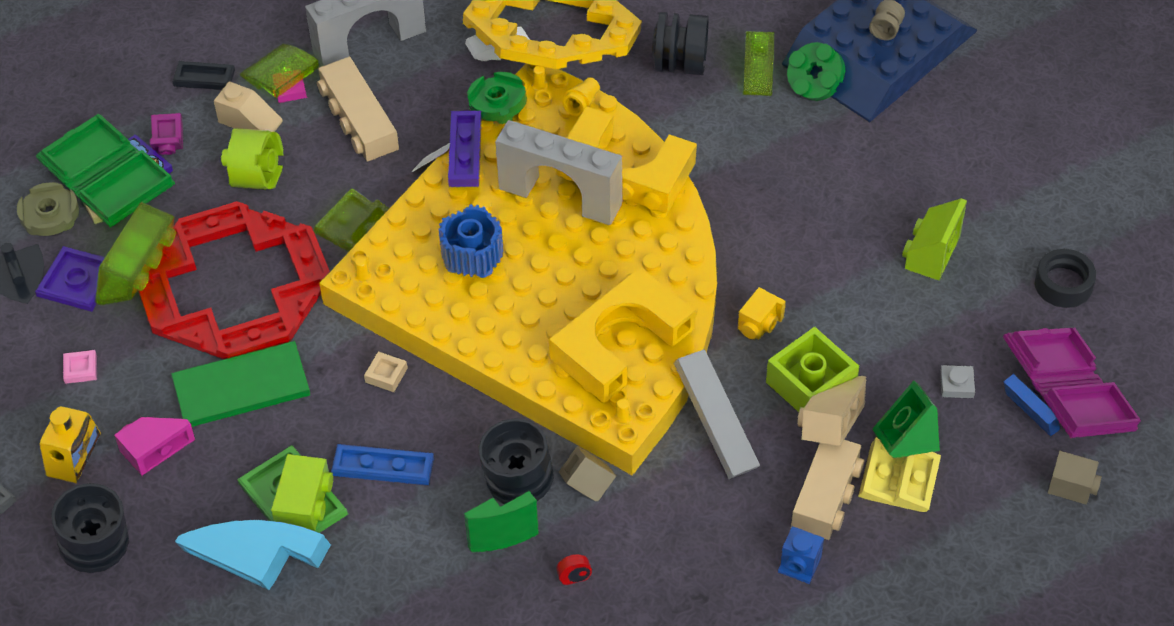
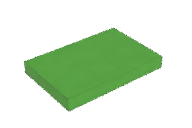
[237,445,348,533]

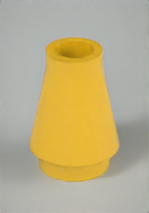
[562,78,600,116]

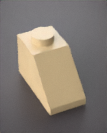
[214,82,283,132]

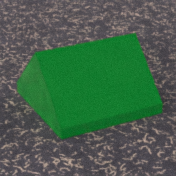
[872,381,940,458]

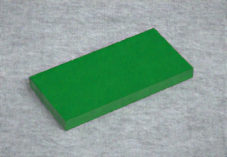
[171,341,310,427]

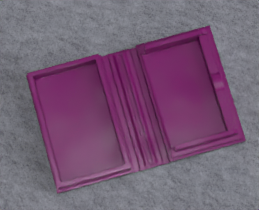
[1003,328,1141,438]

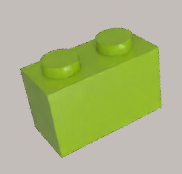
[271,454,333,531]

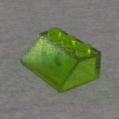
[95,202,176,305]

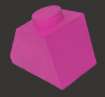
[114,417,195,476]

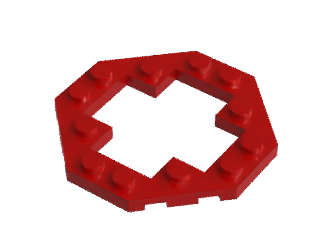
[135,201,330,359]

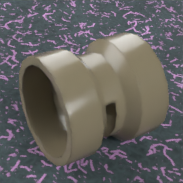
[869,0,905,41]

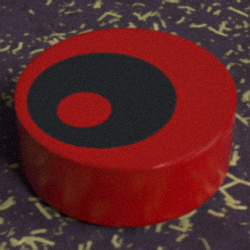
[556,554,592,585]

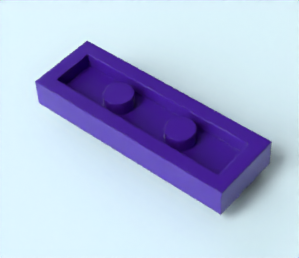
[448,111,482,187]

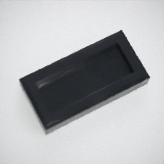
[172,61,235,90]

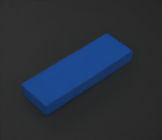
[331,444,434,485]

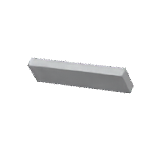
[674,349,760,479]

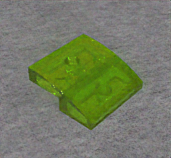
[240,44,319,98]
[314,188,390,252]

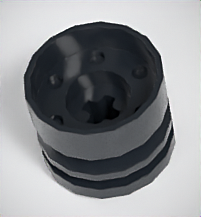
[652,12,709,75]
[479,418,554,504]
[51,483,129,573]

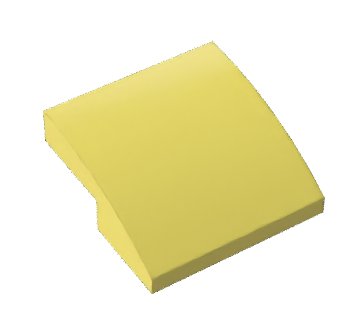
[858,437,941,512]

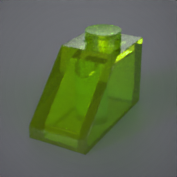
[743,31,774,96]

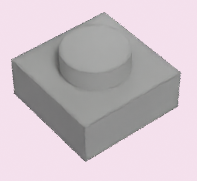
[940,365,975,398]

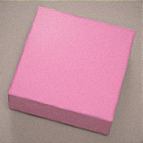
[63,350,97,384]

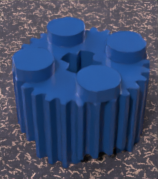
[439,204,503,278]

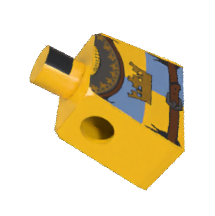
[40,406,101,483]

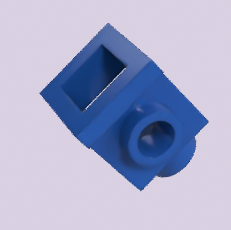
[778,526,824,584]

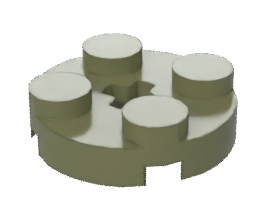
[17,182,79,236]

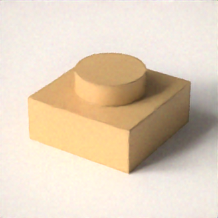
[364,352,408,392]

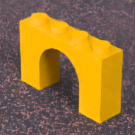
[556,106,697,214]
[549,267,696,403]

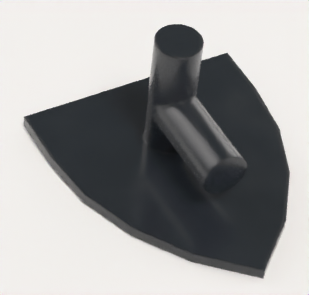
[0,243,44,304]

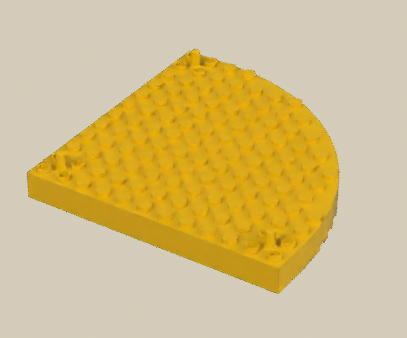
[319,63,717,475]

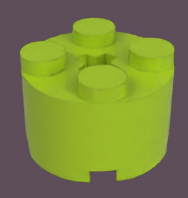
[221,128,283,190]

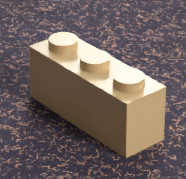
[791,440,864,540]

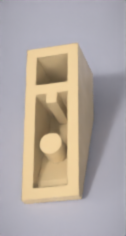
[798,376,866,446]

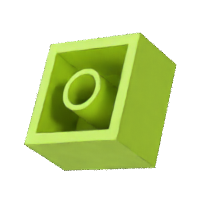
[766,327,859,412]

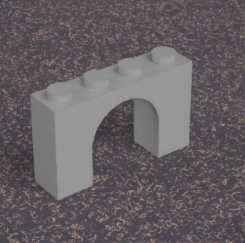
[305,0,426,66]
[495,120,622,225]

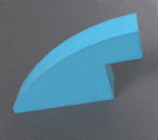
[175,520,331,590]

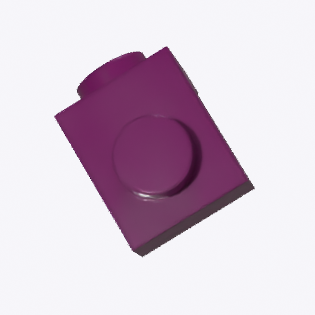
[150,113,183,155]

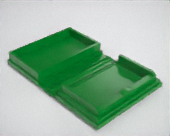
[36,114,175,228]

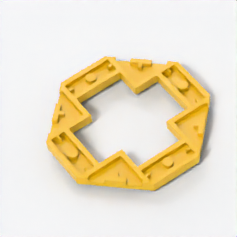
[463,0,642,69]

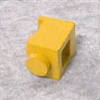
[738,287,786,340]

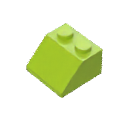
[902,198,967,281]

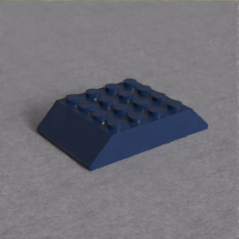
[782,0,977,122]

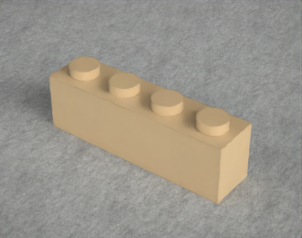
[317,56,399,162]

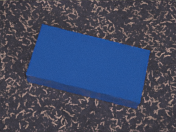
[1004,374,1060,436]

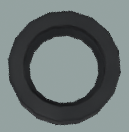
[1034,248,1097,308]

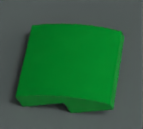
[464,491,539,552]

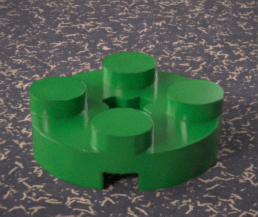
[787,42,845,101]
[467,72,527,124]

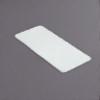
[412,143,450,172]

